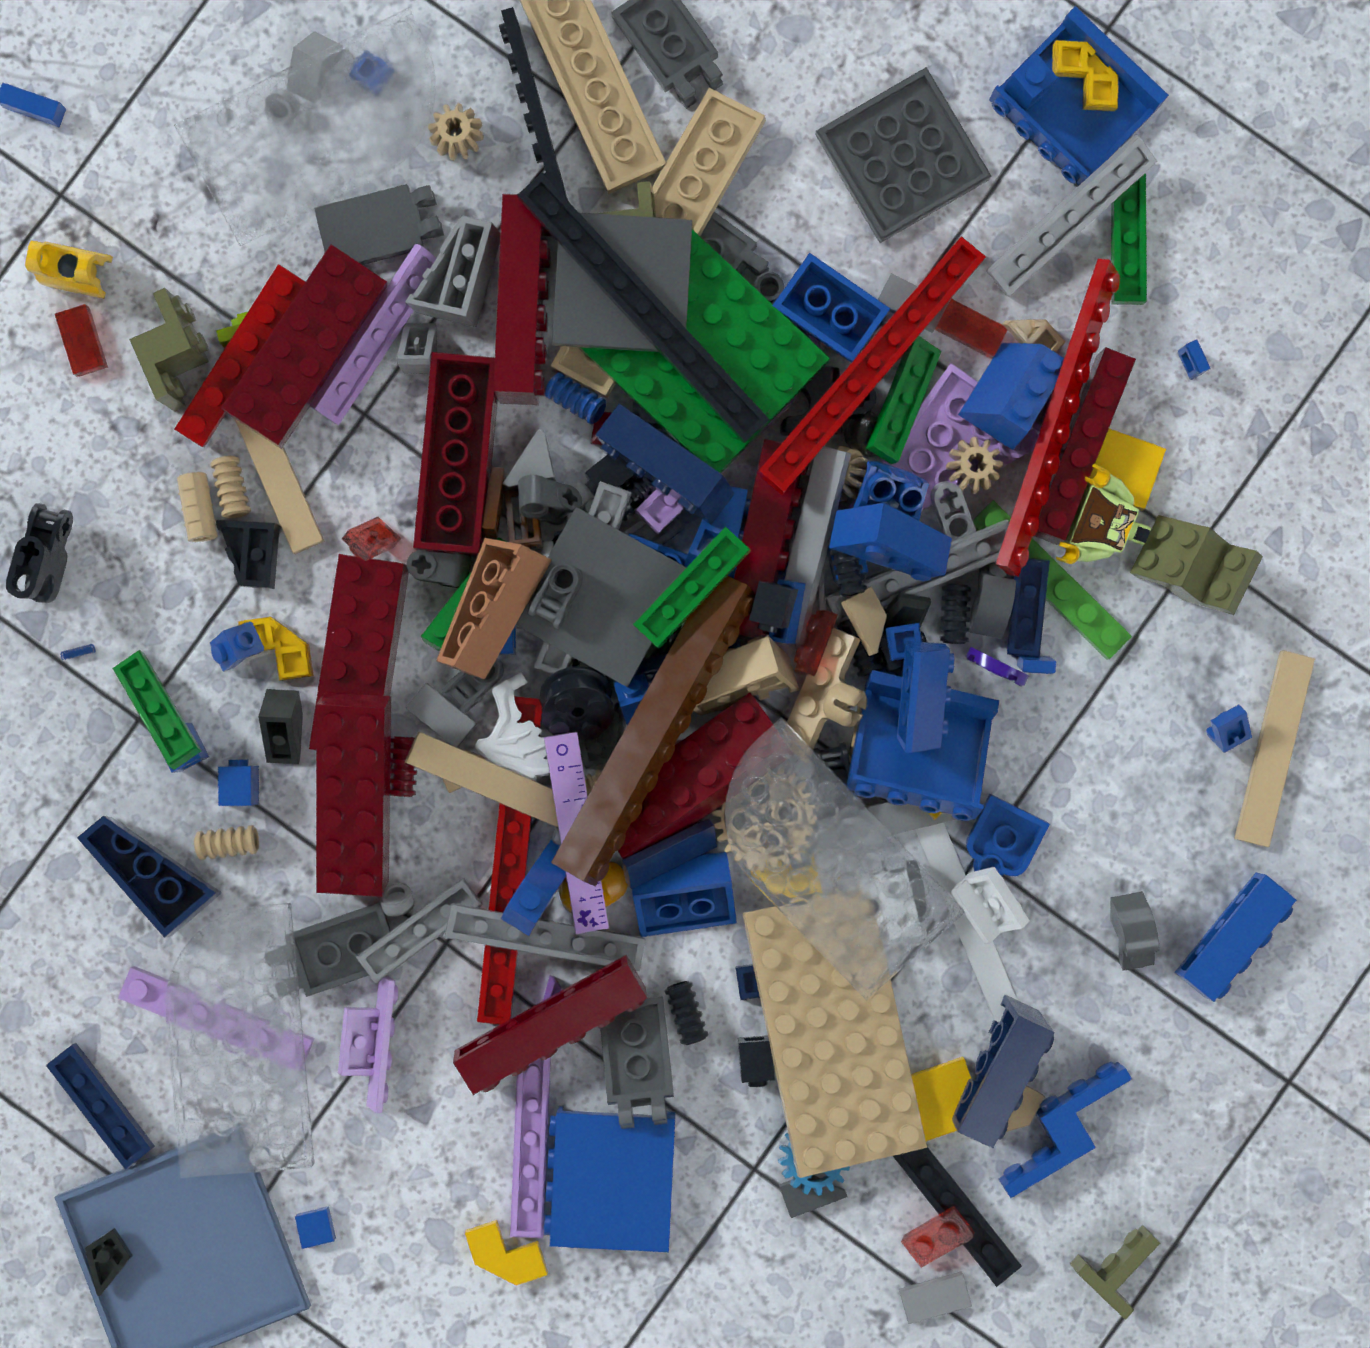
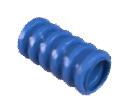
[545,372,606,425]

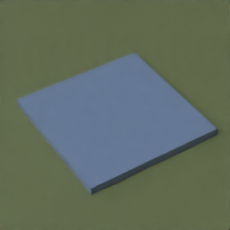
[54,1122,311,1348]

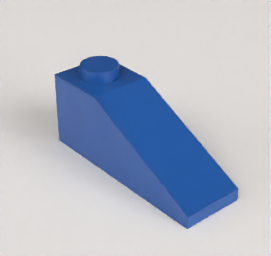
[501,839,566,936]

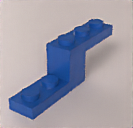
[998,1062,1132,1198]

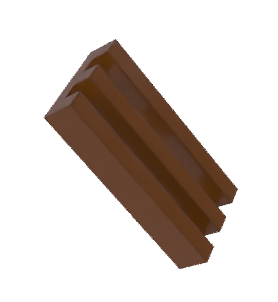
[482,467,506,540]
[504,489,543,549]

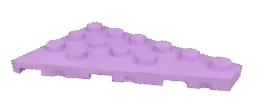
[848,363,1042,510]

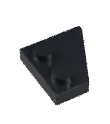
[216,520,280,589]

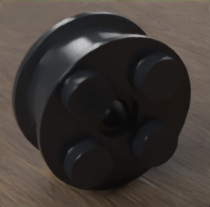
[540,666,614,740]

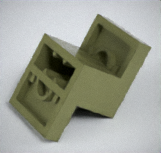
[129,288,209,412]
[1130,515,1263,615]

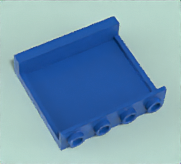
[989,6,1169,186]
[846,670,1000,821]
[544,1106,676,1253]

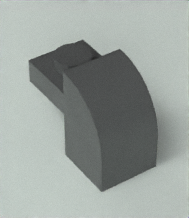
[970,562,1016,639]
[1110,891,1159,971]

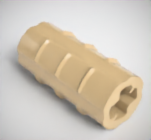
[177,472,218,542]

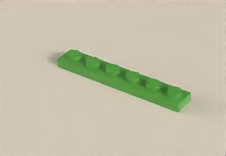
[973,500,1132,660]

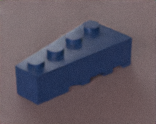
[596,404,734,525]
[77,816,222,938]
[952,995,1055,1148]

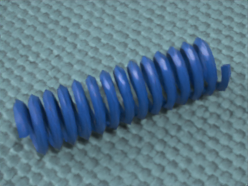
[60,644,96,660]

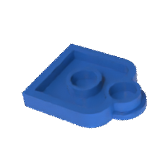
[966,794,1050,876]

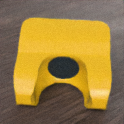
[25,240,113,299]

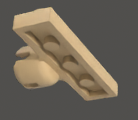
[781,625,867,759]

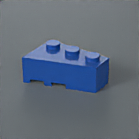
[829,503,952,581]

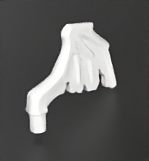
[475,671,550,781]

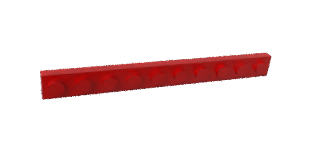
[757,236,986,495]
[996,259,1120,577]
[477,696,543,1025]

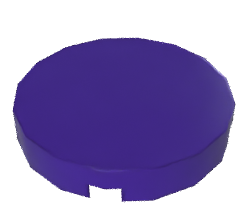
[966,647,1029,687]

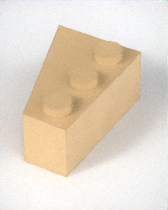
[693,636,799,715]

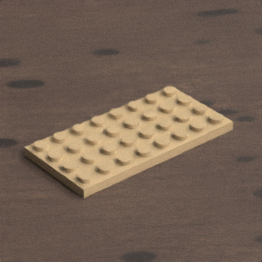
[742,887,927,1178]

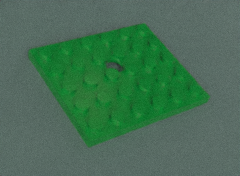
[578,229,830,473]

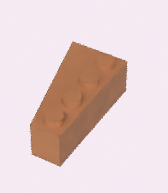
[436,538,552,679]

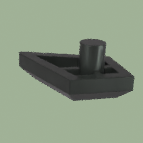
[883,593,931,631]
[578,711,620,769]
[85,1228,133,1296]

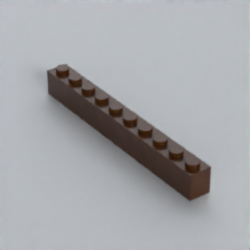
[551,576,756,887]

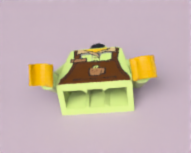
[1056,464,1151,564]

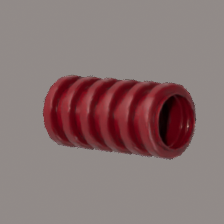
[390,736,418,797]

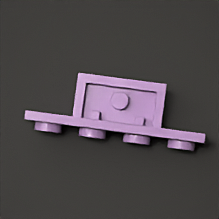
[338,976,398,1113]

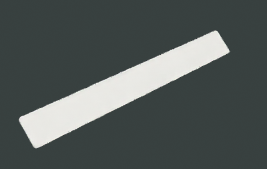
[915,822,1017,1022]

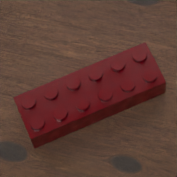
[493,194,552,405]
[221,244,388,449]
[413,352,498,557]
[309,554,409,750]
[316,692,391,897]
[618,692,794,859]

